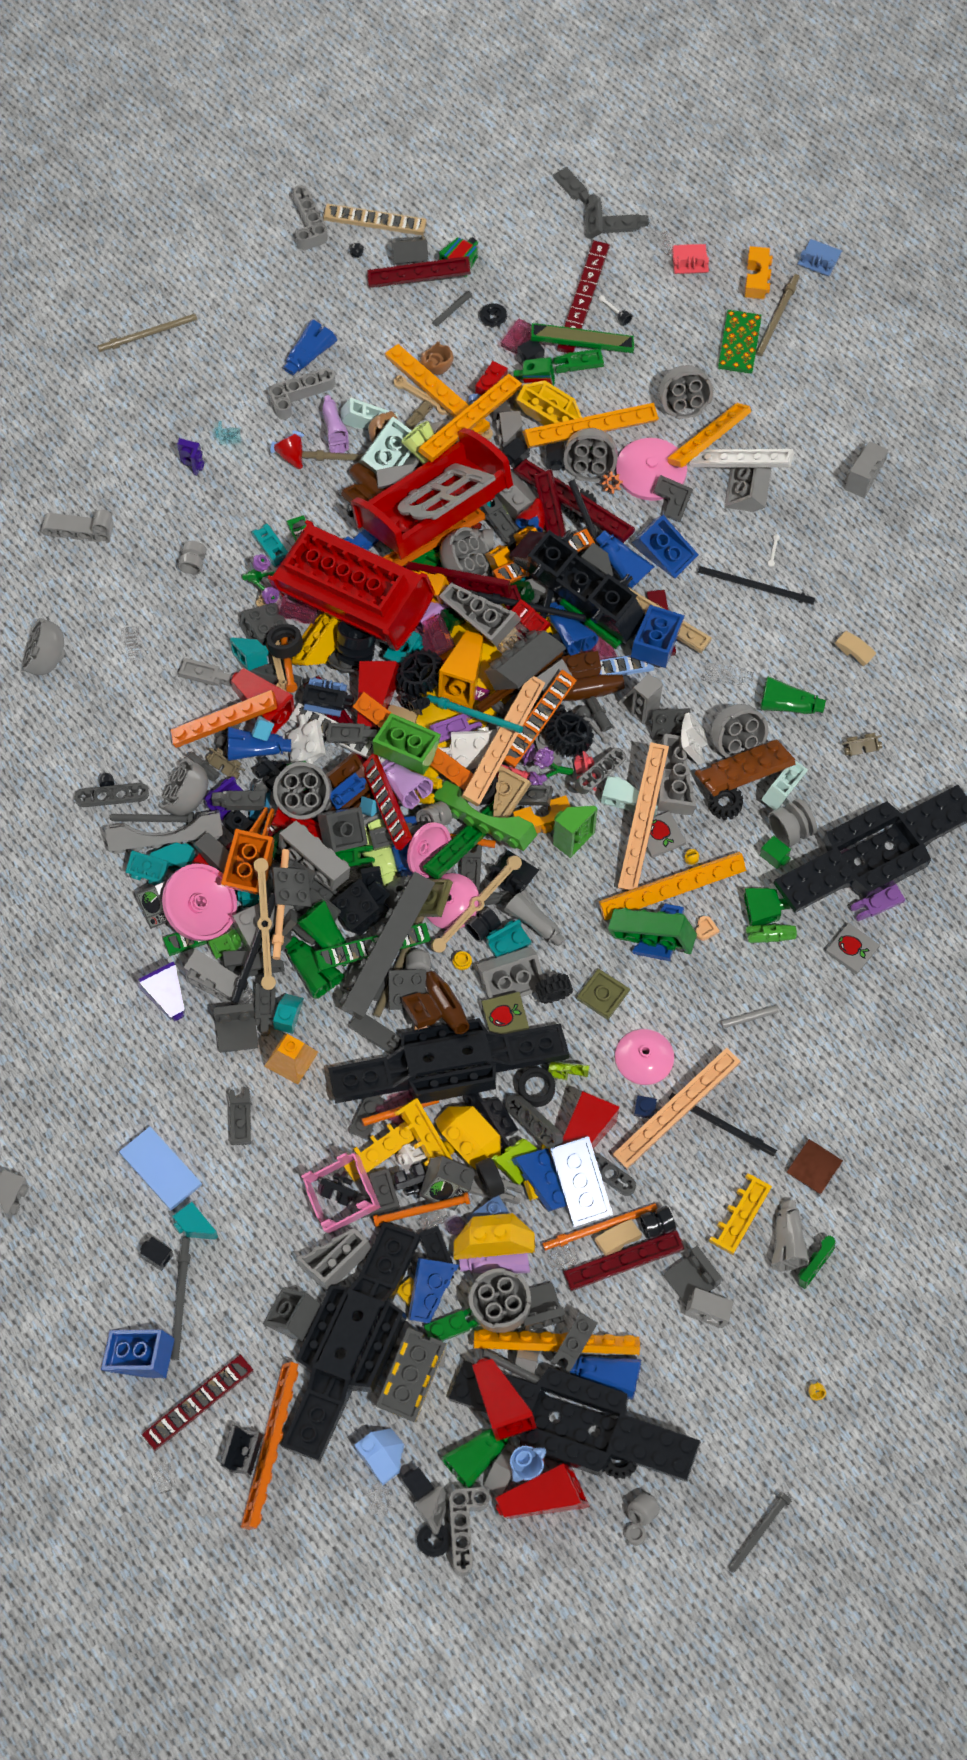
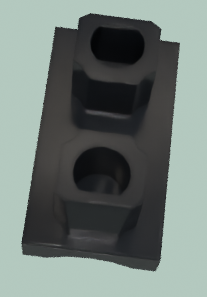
[254,756,287,791]
[393,1163,426,1199]
[320,1170,359,1207]

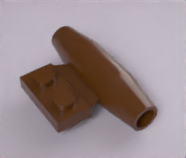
[341,463,387,504]
[561,651,625,701]
[327,753,374,812]
[402,971,469,1034]

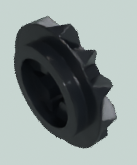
[480,303,507,328]
[417,1524,451,1558]

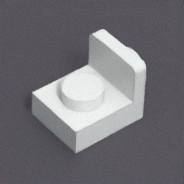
[396,1141,428,1172]

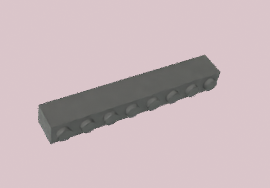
[340,872,435,1020]

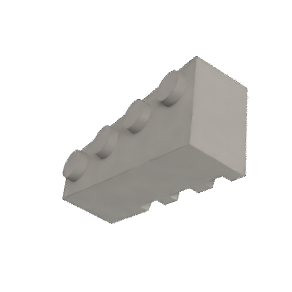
[439,583,521,647]
[656,734,697,815]
[278,821,350,891]

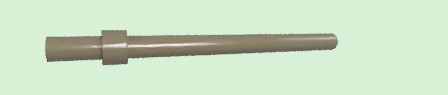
[756,274,800,357]
[97,313,197,352]
[302,450,364,461]
[373,917,425,1018]

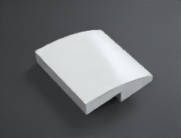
[681,712,708,765]

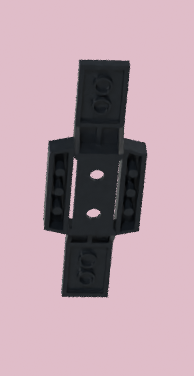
[773,785,967,913]
[328,1018,570,1104]
[281,1222,422,1462]
[449,1360,701,1482]

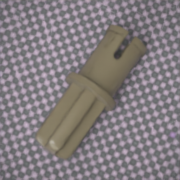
[405,400,433,430]

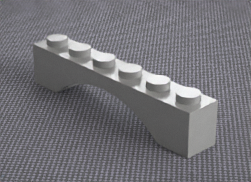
[105,810,223,854]

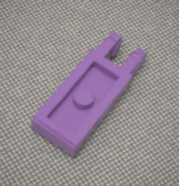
[429,714,483,743]
[850,884,906,921]

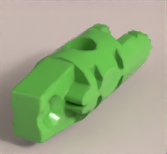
[746,924,797,943]

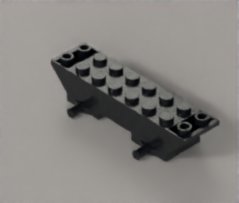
[508,530,645,644]

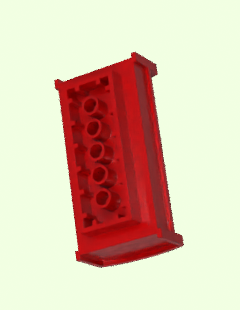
[351,428,513,560]
[268,520,435,651]

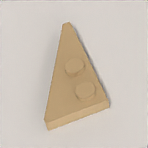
[491,766,531,836]

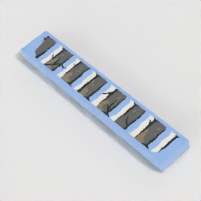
[600,655,654,675]

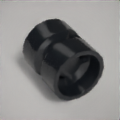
[464,906,501,942]
[640,1206,676,1240]

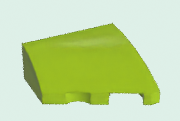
[548,1062,590,1080]
[492,1138,539,1185]

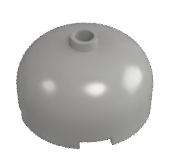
[659,365,713,419]
[564,428,617,482]
[439,527,489,576]
[21,618,65,675]
[711,704,768,758]
[159,758,208,816]
[273,762,332,820]
[469,1268,531,1333]

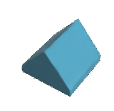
[252,716,274,741]
[360,796,380,817]

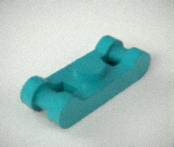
[251,523,288,567]

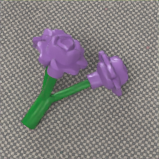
[522,745,574,785]

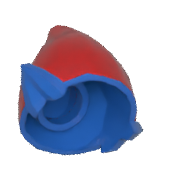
[515,498,545,532]

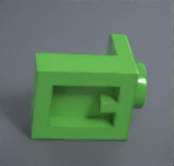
[208,929,241,959]

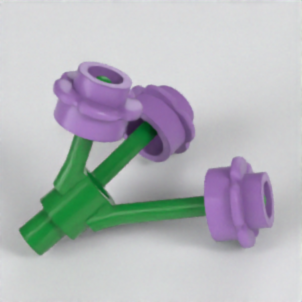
[242,554,279,604]

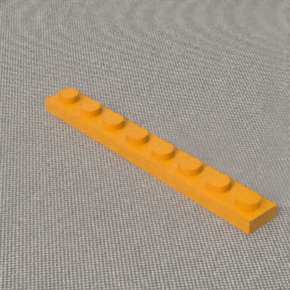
[385,344,490,435]
[418,374,522,462]
[523,403,659,448]
[598,852,746,921]
[474,1329,640,1355]

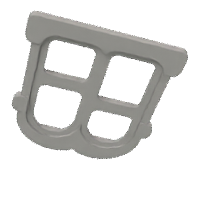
[398,463,496,520]

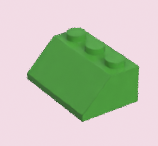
[372,713,441,775]
[553,806,598,858]

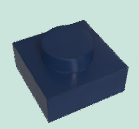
[634,1095,657,1119]

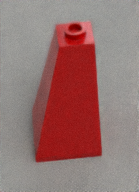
[357,661,400,731]
[231,668,295,734]
[553,1091,620,1169]
[472,1358,537,1441]
[496,1464,590,1519]

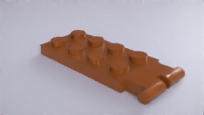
[695,739,796,796]

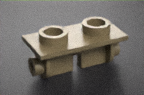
[842,733,882,757]
[206,748,245,780]

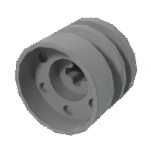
[768,798,817,847]

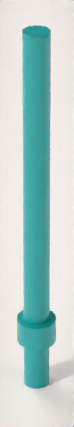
[427,694,523,733]

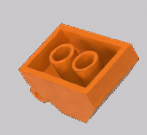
[221,807,275,895]

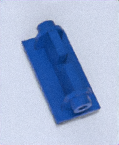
[330,772,367,810]

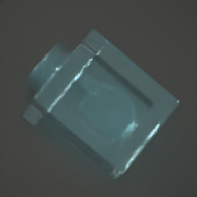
[215,421,241,445]

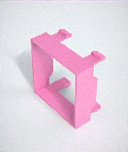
[301,1152,381,1234]

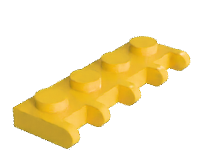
[394,1098,453,1166]
[343,1114,416,1182]
[708,1173,772,1255]

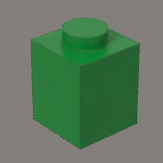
[760,835,791,869]

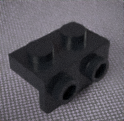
[220,1425,263,1475]

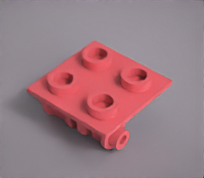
[672,244,709,274]

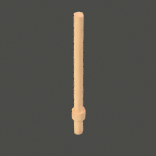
[272,849,290,960]

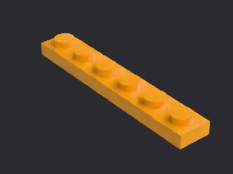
[667,403,751,468]

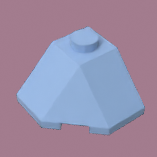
[354,1428,404,1485]

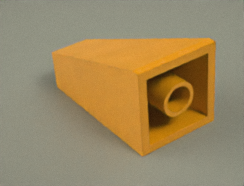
[438,630,484,709]
[264,1034,318,1085]

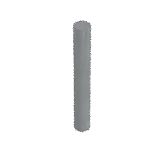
[721,1005,779,1029]

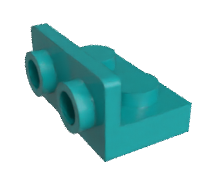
[125,850,169,885]
[486,919,532,958]

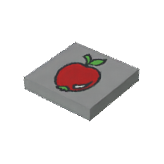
[647,811,686,858]
[826,923,880,975]

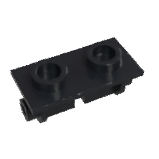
[400,690,430,715]

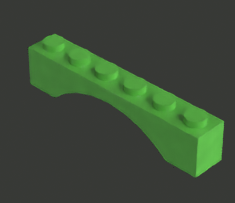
[434,781,537,851]

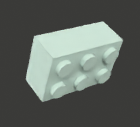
[359,417,411,473]

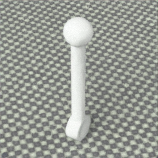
[767,534,780,567]

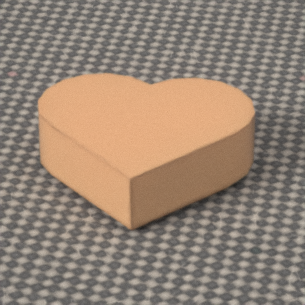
[696,916,720,941]

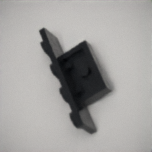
[463,1093,518,1155]

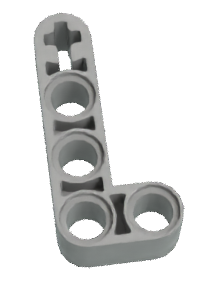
[293,185,328,250]
[269,368,336,420]
[41,510,114,543]
[450,1487,490,1577]

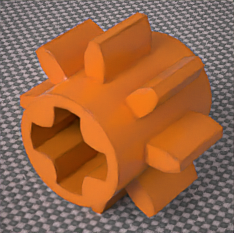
[599,471,623,494]

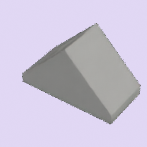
[513,1350,540,1383]
[484,1449,512,1495]
[414,1486,450,1534]

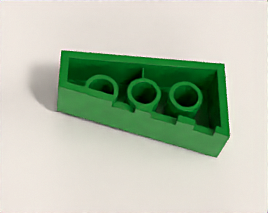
[608,908,697,954]

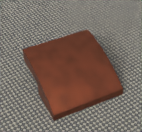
[787,1139,843,1194]

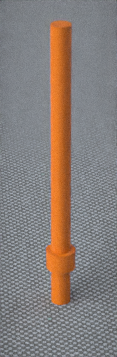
[542,1203,658,1251]

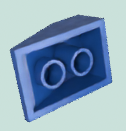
[632,515,699,579]
[631,605,685,668]
[101,1330,175,1378]

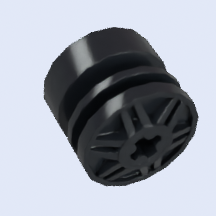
[336,621,376,666]

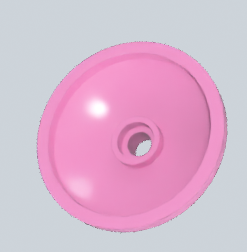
[407,822,451,878]
[427,873,479,930]
[615,1029,674,1085]

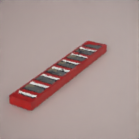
[362,753,412,850]

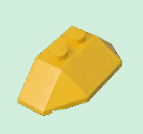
[516,380,582,425]
[291,613,341,666]
[434,1106,501,1169]
[454,1213,535,1260]

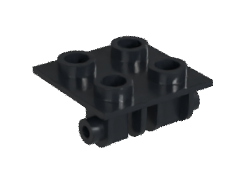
[486,850,539,896]

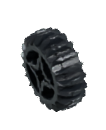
[396,648,444,697]
[544,709,594,758]

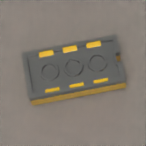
[376,1328,447,1423]

